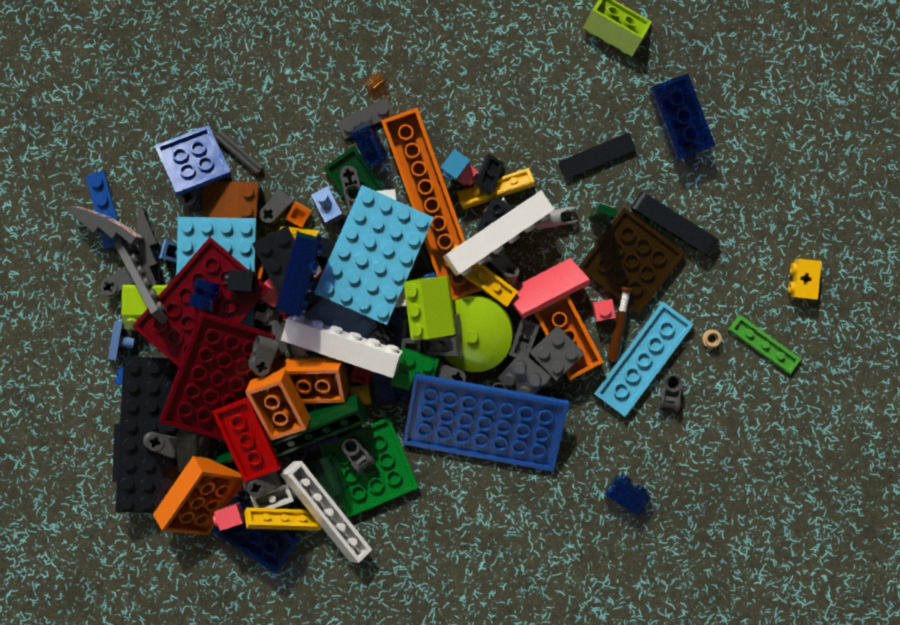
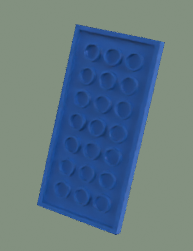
[403,373,569,472]

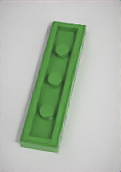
[728,314,802,375]

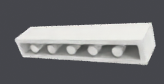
[443,190,554,276]
[281,313,403,378]
[280,461,372,563]

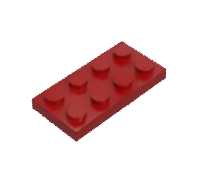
[212,397,281,482]

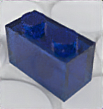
[351,120,388,168]
[604,474,650,516]

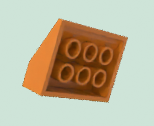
[153,456,243,535]

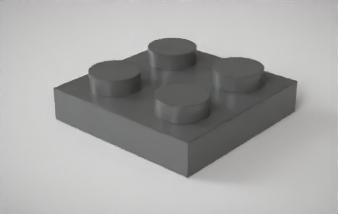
[529,326,584,381]
[497,351,551,395]

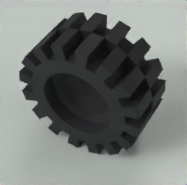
[366,321,397,345]

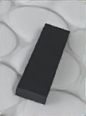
[558,132,636,180]

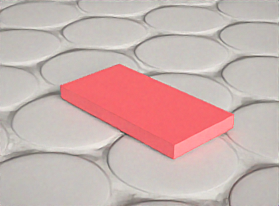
[510,258,590,319]

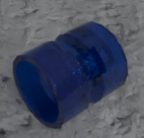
[188,278,221,312]

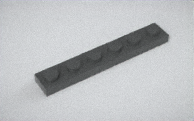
[113,239,169,324]

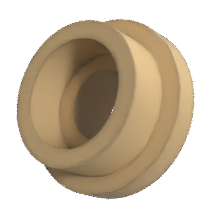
[702,329,722,349]

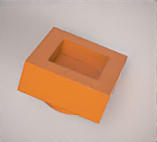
[285,201,312,228]

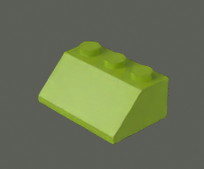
[582,0,652,56]
[403,276,456,340]
[121,285,167,329]

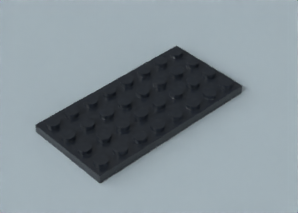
[115,356,199,513]

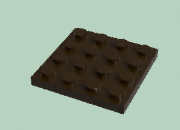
[579,207,685,315]

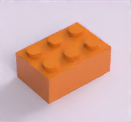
[245,369,310,441]

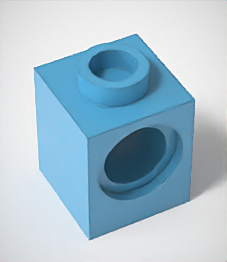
[441,149,470,181]

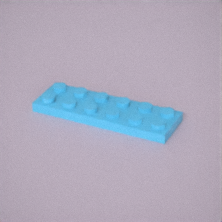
[594,302,694,417]

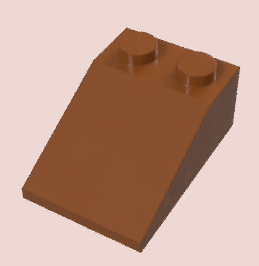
[202,182,261,223]

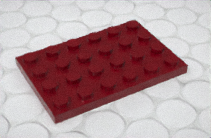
[132,237,270,367]
[159,311,276,441]

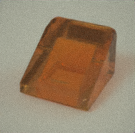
[363,71,385,92]

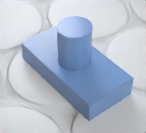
[311,186,344,227]
[108,321,135,360]

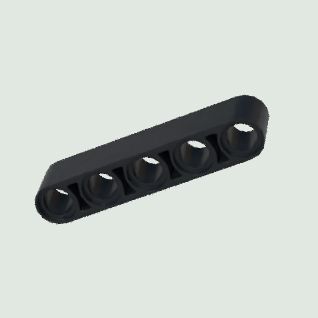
[630,191,720,257]

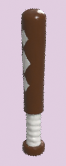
[607,286,633,362]

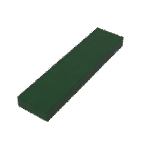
[589,203,618,224]

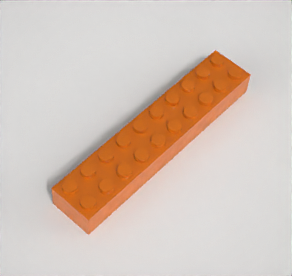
[381,107,482,301]

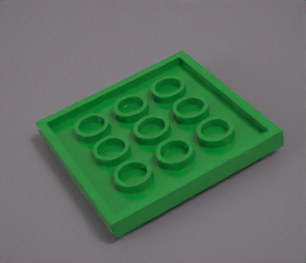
[319,416,419,517]

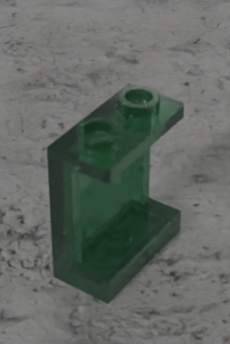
[297,453,349,508]

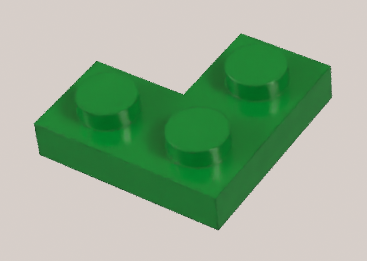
[391,347,439,390]

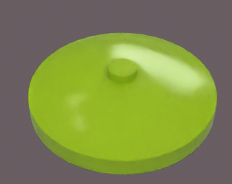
[444,295,513,372]

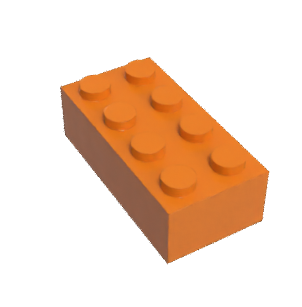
[533,295,604,380]
[264,357,350,404]

